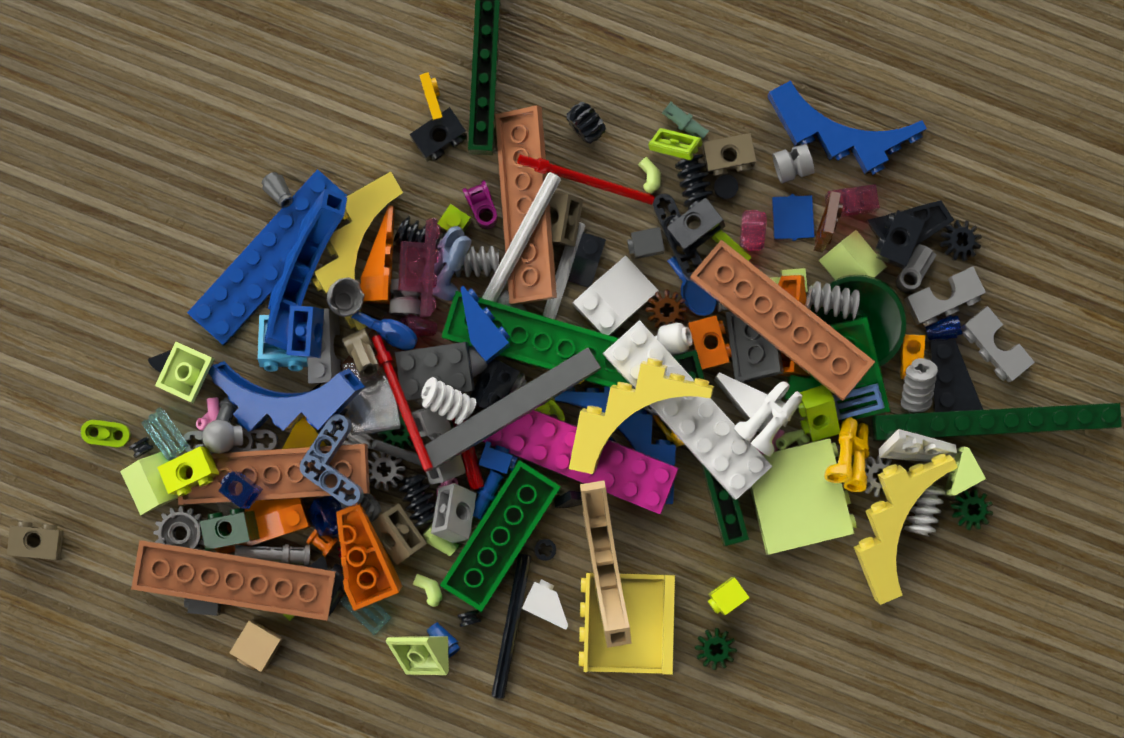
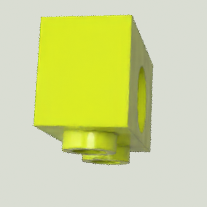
[157,446,219,497]
[707,577,749,615]

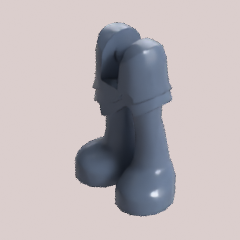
[421,226,472,301]

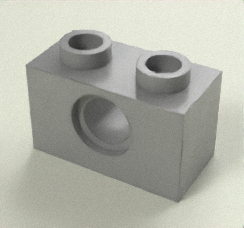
[431,483,476,543]

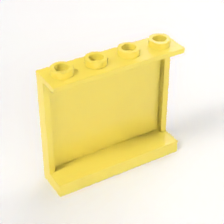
[579,573,675,675]

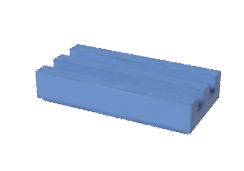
[832,383,885,420]

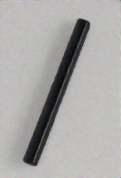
[492,554,531,699]

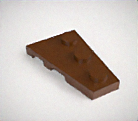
[813,191,843,253]

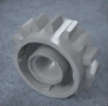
[153,506,204,550]

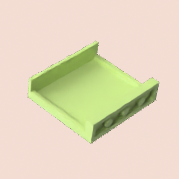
[750,438,857,555]

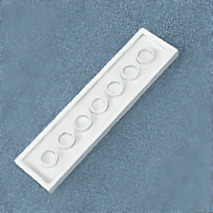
[603,320,772,500]

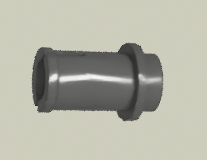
[216,398,238,423]

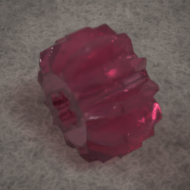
[739,210,767,251]

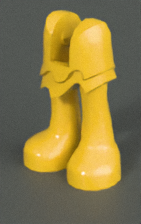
[824,417,869,492]

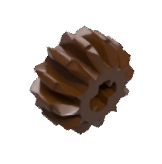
[646,289,687,328]

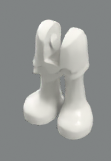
[734,381,803,457]

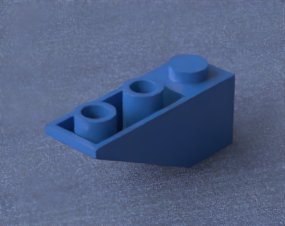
[460,286,511,364]

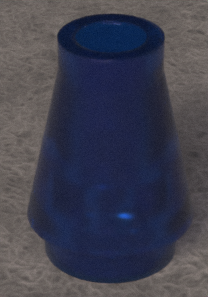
[925,315,963,340]

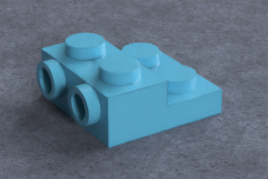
[258,315,308,372]

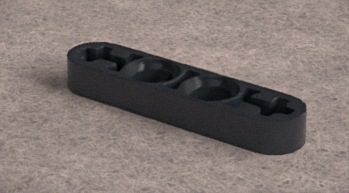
[653,194,702,282]

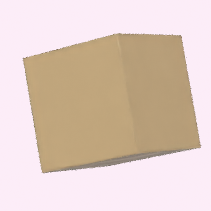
[230,620,284,672]

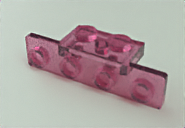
[398,218,440,318]

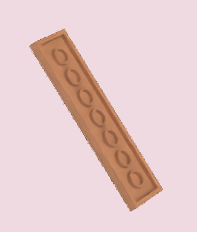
[495,105,557,305]
[690,240,875,401]
[177,444,370,505]
[131,540,336,621]

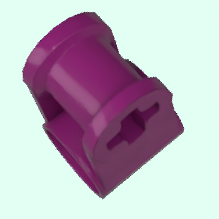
[462,180,498,229]

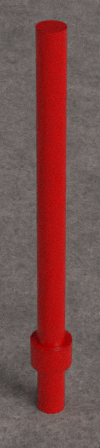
[517,154,655,205]
[371,335,433,472]

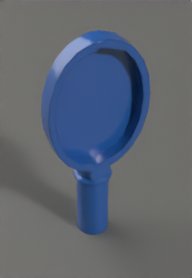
[667,256,717,316]
[351,311,417,350]

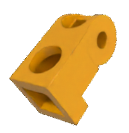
[900,334,926,379]

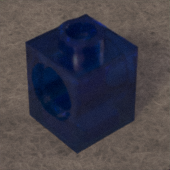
[218,471,263,509]
[307,496,343,537]

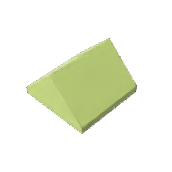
[819,230,887,280]
[155,342,214,404]
[943,447,986,497]
[120,450,178,515]
[386,636,449,675]

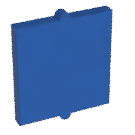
[772,194,814,241]

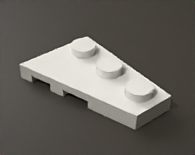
[879,429,957,462]

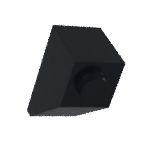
[568,232,606,288]

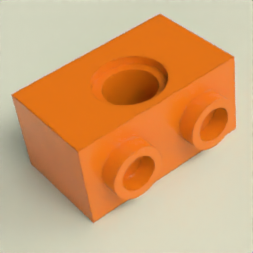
[687,315,732,371]

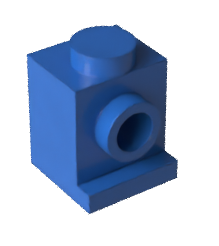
[479,441,518,475]

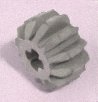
[368,452,406,491]
[865,456,892,497]

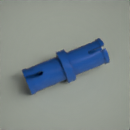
[473,470,505,520]

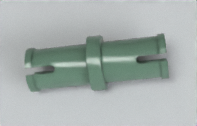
[661,101,709,139]

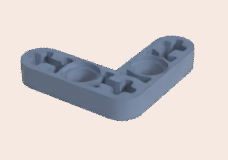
[300,414,364,506]

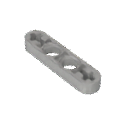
[182,430,278,453]

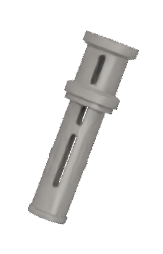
[235,544,310,567]

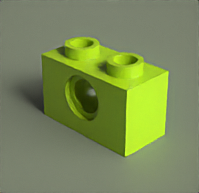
[798,385,840,442]

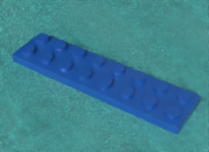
[187,169,347,346]

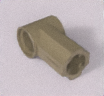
[342,328,380,377]

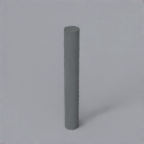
[372,439,422,466]

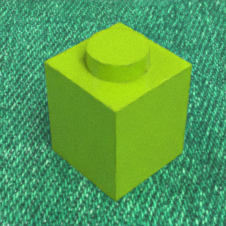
[437,204,472,232]

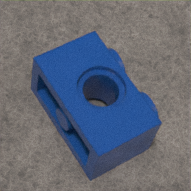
[287,306,324,358]

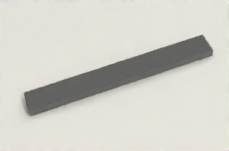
[425,348,601,471]

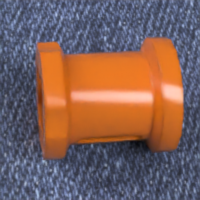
[306,525,339,557]

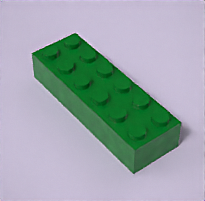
[440,460,561,612]

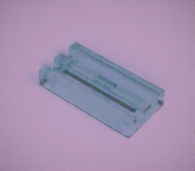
[141,408,189,461]
[339,595,392,635]

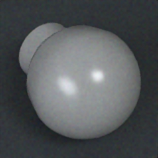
[202,420,243,454]

